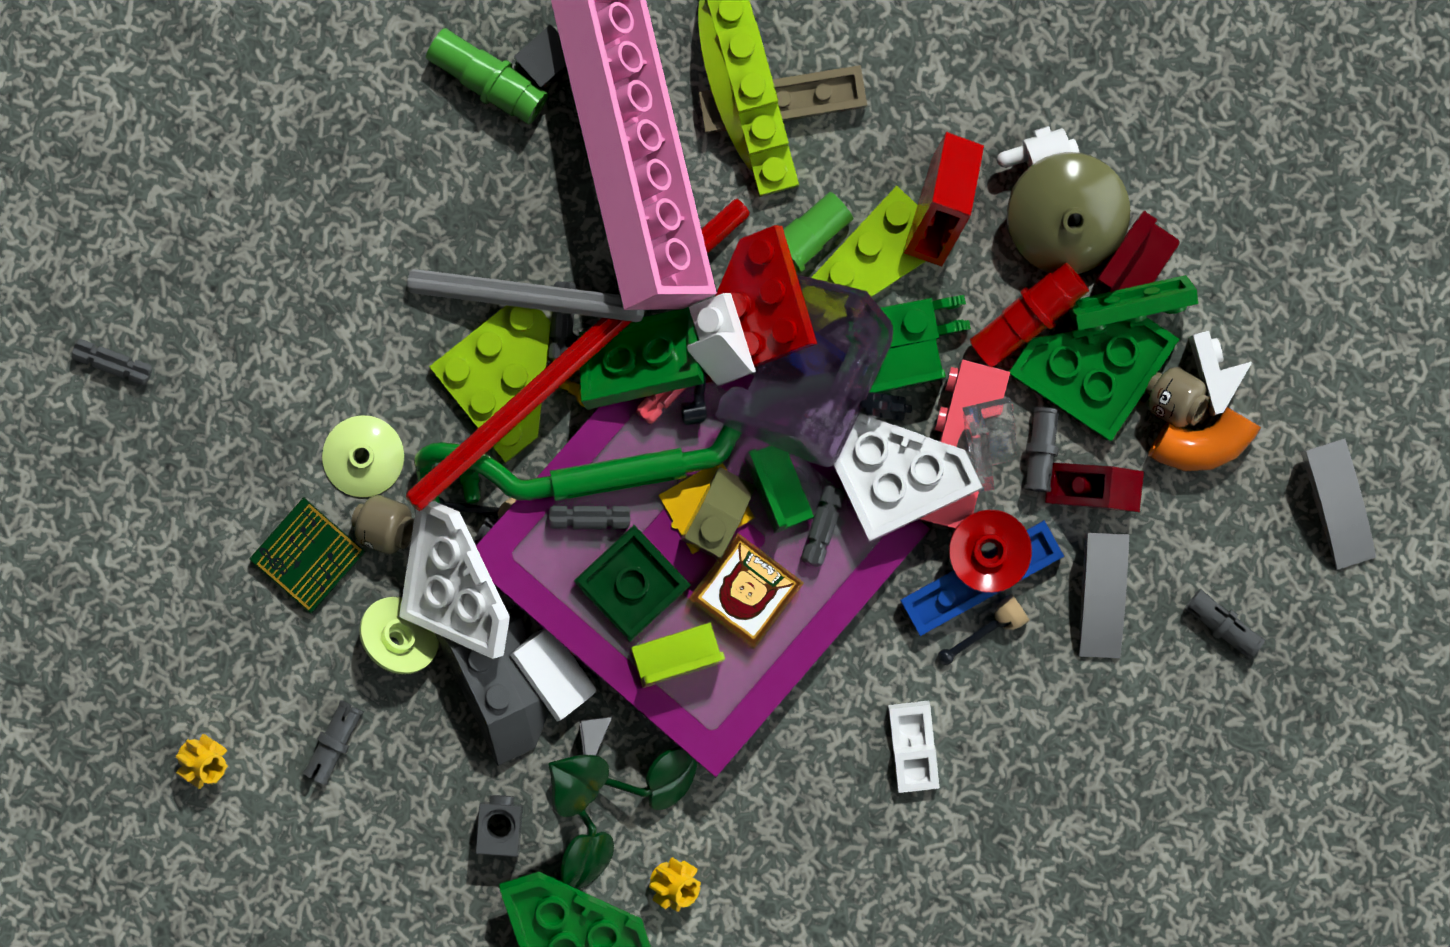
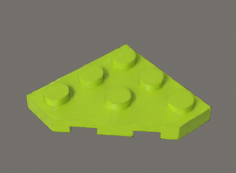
[429,305,551,463]

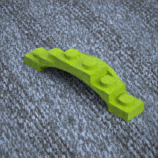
[698,0,799,197]

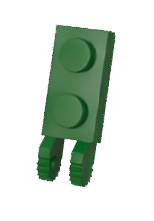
[851,295,971,354]

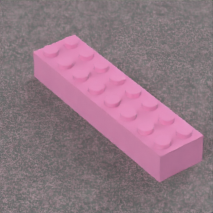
[551,0,717,310]

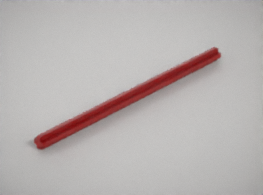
[406,199,750,511]

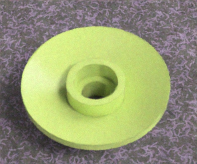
[322,416,404,497]
[360,597,439,674]

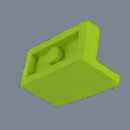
[630,622,726,688]

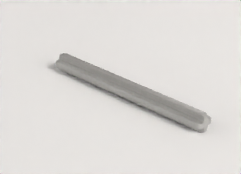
[407,269,645,322]

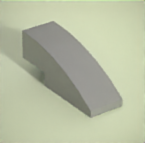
[1301,438,1376,570]
[1079,533,1129,658]

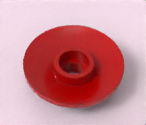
[949,510,1032,593]

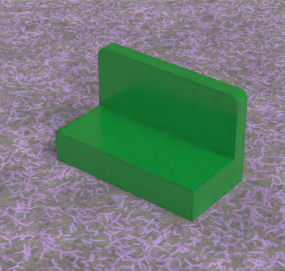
[855,339,946,397]
[744,441,814,534]

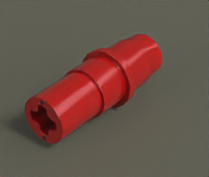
[970,262,1089,367]

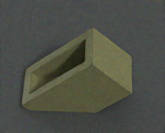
[680,467,756,559]

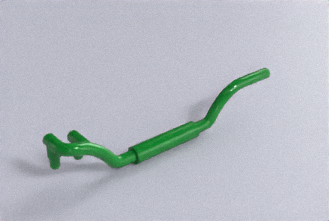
[414,369,854,504]

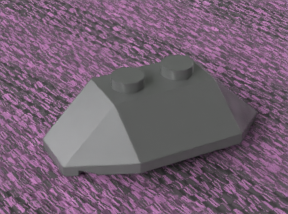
[435,613,549,766]

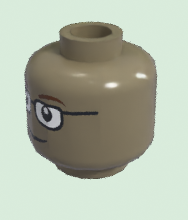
[1146,367,1210,428]
[351,495,414,555]

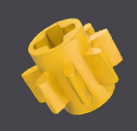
[175,734,228,789]
[649,857,701,912]

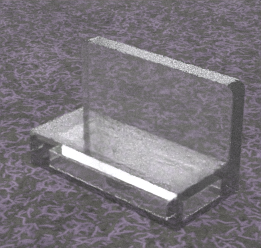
[962,397,1018,493]

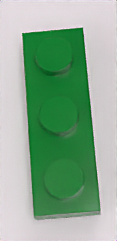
[1068,275,1199,332]

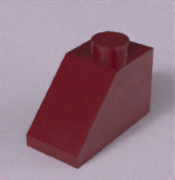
[1045,463,1144,512]

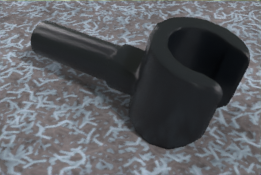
[681,369,707,425]

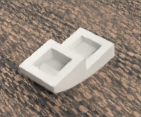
[888,701,940,793]

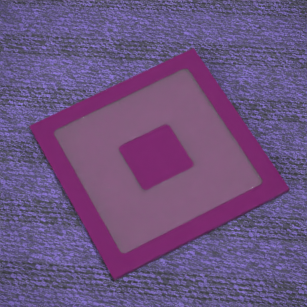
[476,374,930,778]

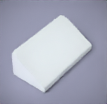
[510,629,596,722]

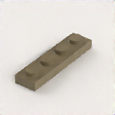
[699,65,867,134]

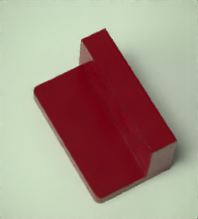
[1095,211,1180,292]

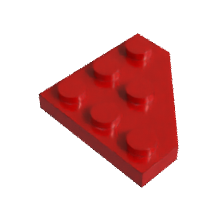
[706,225,817,383]

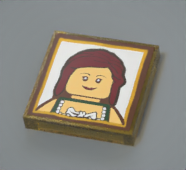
[688,533,804,650]

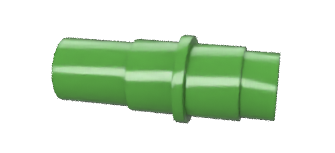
[426,28,548,125]
[783,192,854,274]

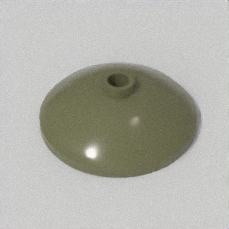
[1007,152,1130,274]

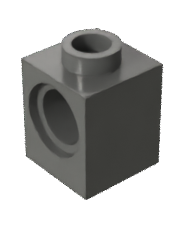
[514,24,567,91]
[476,795,523,857]

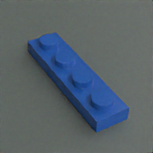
[900,520,1064,636]

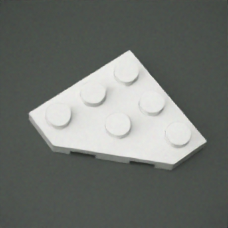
[817,411,983,542]
[399,501,510,659]

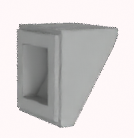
[580,716,613,755]

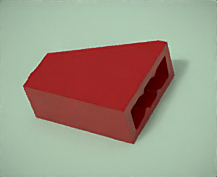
[904,132,984,267]

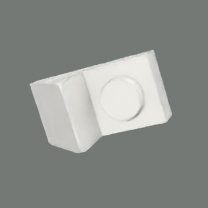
[687,293,756,386]
[1189,331,1252,416]

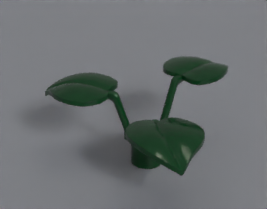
[549,747,698,890]

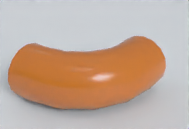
[1148,407,1261,472]

